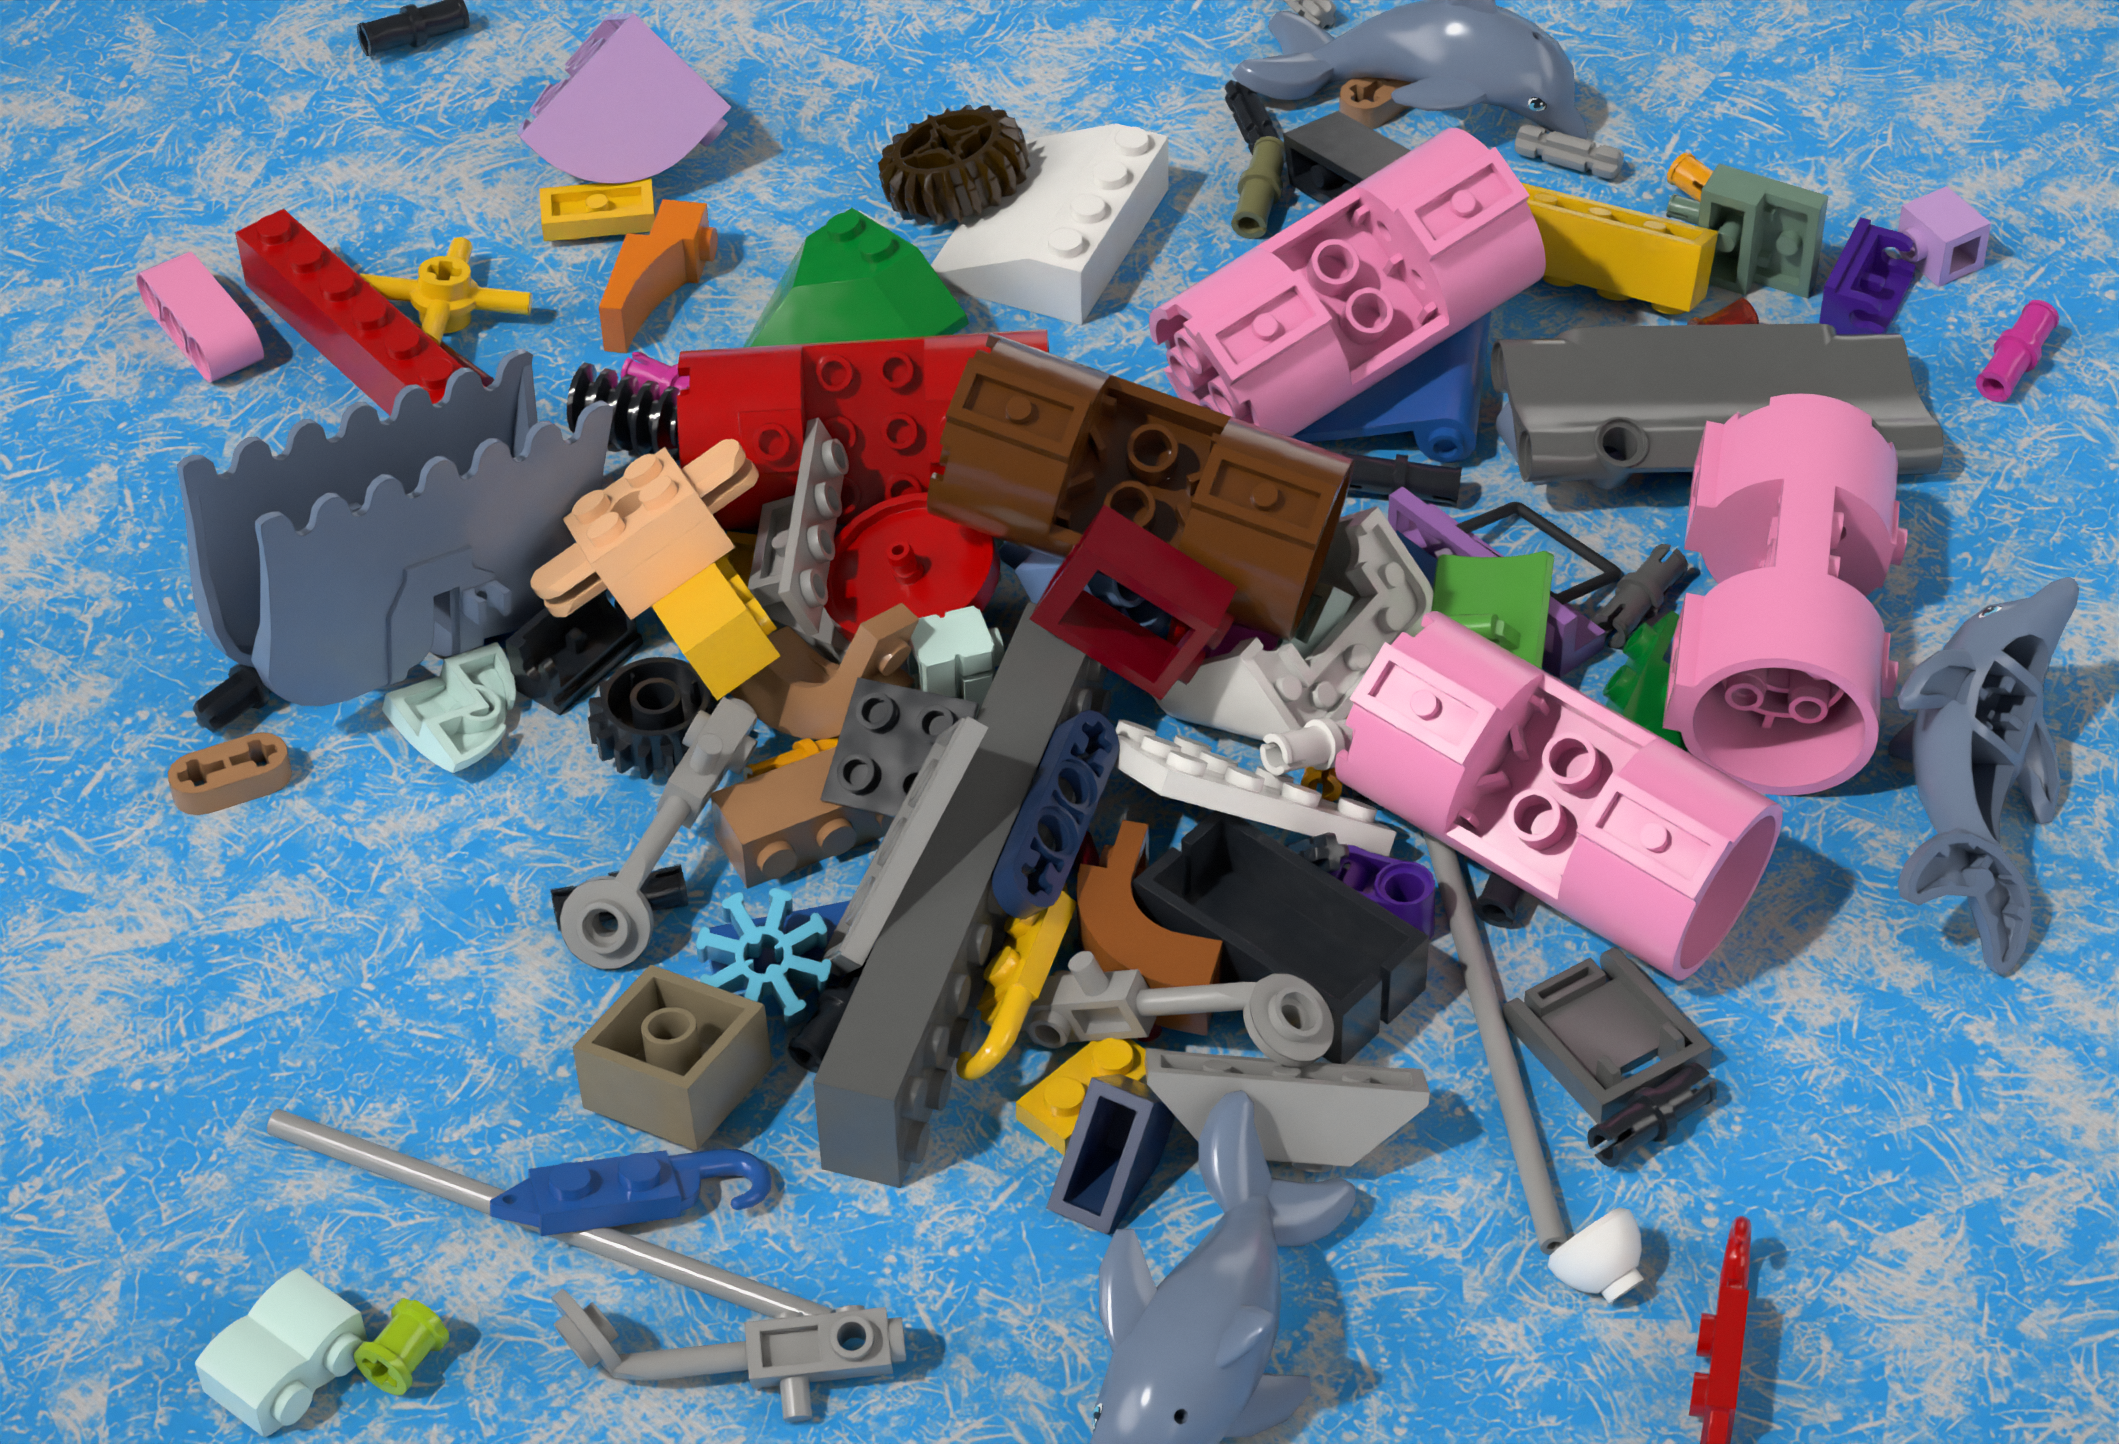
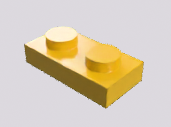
[539,178,655,241]
[1016,1038,1147,1156]

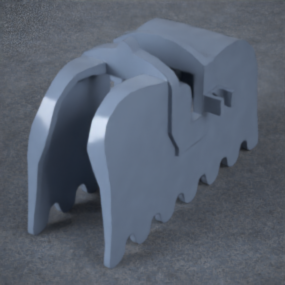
[177,349,613,706]

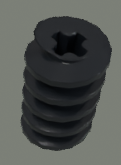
[567,362,680,461]

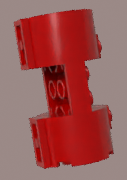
[677,329,1049,532]

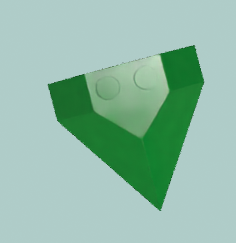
[743,208,969,347]

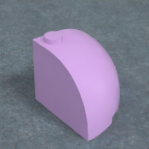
[517,13,731,183]

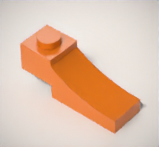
[599,199,718,353]

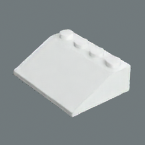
[931,123,1168,325]

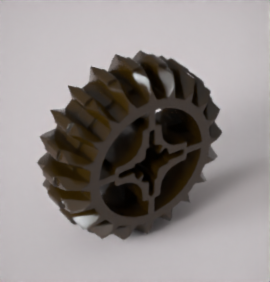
[878,105,1030,226]

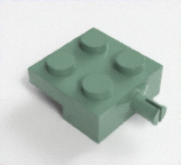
[1666,163,1828,299]

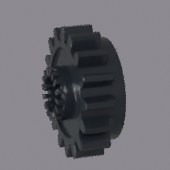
[588,657,726,780]

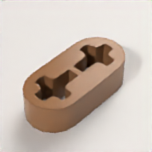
[1339,77,1413,129]
[168,732,292,815]

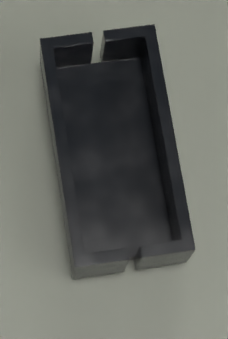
[1133,810,1429,1064]

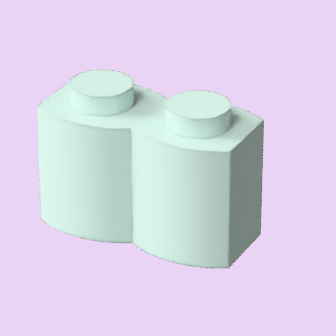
[195,1268,368,1437]

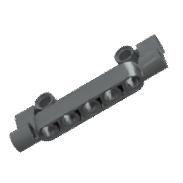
[1491,323,1944,490]

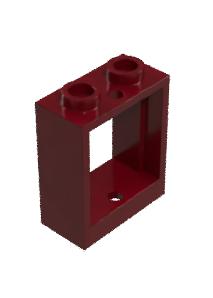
[1029,504,1237,700]

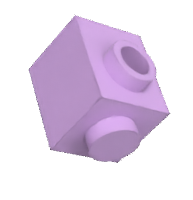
[1895,186,1991,287]

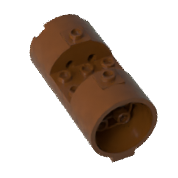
[927,333,1355,642]

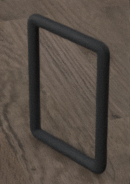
[1455,502,1621,605]

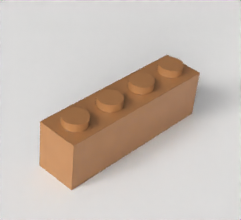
[710,747,894,889]

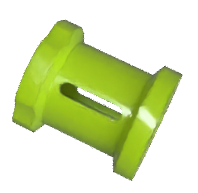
[354,1298,449,1395]

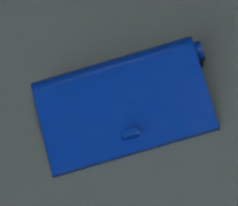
[1294,311,1491,463]

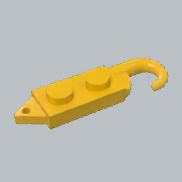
[956,882,1077,1081]

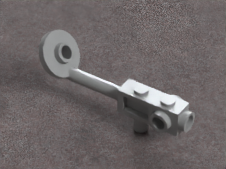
[560,697,758,969]
[1019,951,1334,1067]
[551,1288,906,1422]

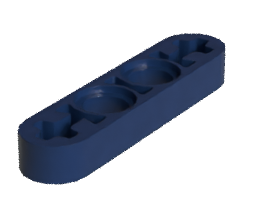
[992,710,1120,919]

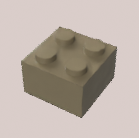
[572,964,773,1150]

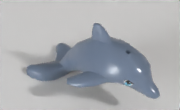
[1231,0,1588,140]
[1888,577,2079,975]
[1089,1090,1356,1444]

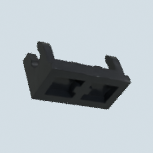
[506,589,643,715]

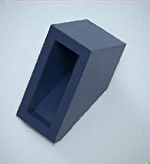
[1046,1074,1176,1235]

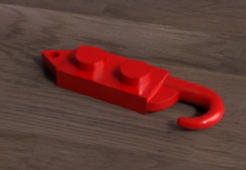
[1689,1216,1752,1444]

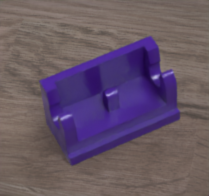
[1819,217,1916,334]

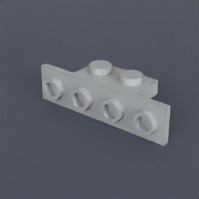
[748,417,849,636]

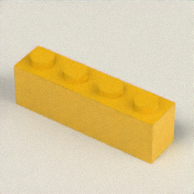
[1521,182,1719,315]
[652,556,780,701]

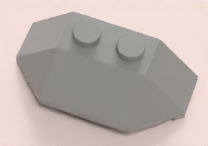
[1145,1048,1430,1173]

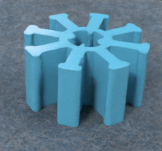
[696,888,832,1029]

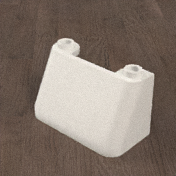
[1152,506,1434,741]

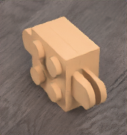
[530,439,759,620]

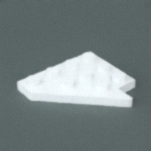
[1114,720,1397,857]

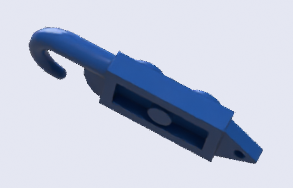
[490,1148,772,1236]

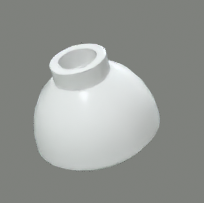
[1548,1208,1644,1304]

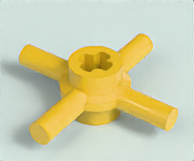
[359,237,533,346]

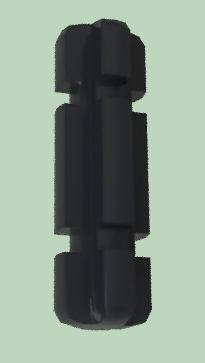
[1225,80,1281,156]
[1285,832,1349,873]

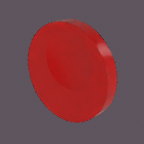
[823,492,1001,642]

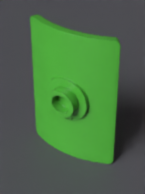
[1431,551,1554,670]

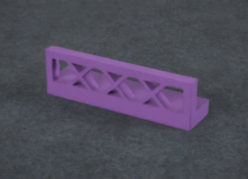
[1388,487,1606,679]

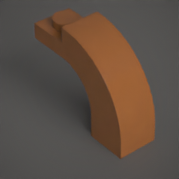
[1076,820,1223,1036]

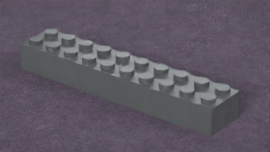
[813,602,1111,1188]

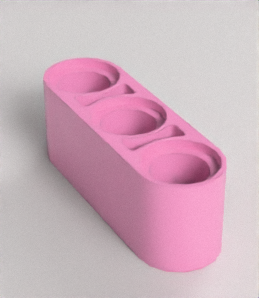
[136,252,264,383]

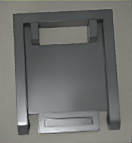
[1502,947,1713,1124]

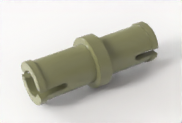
[1231,136,1286,239]

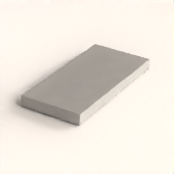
[819,716,989,977]

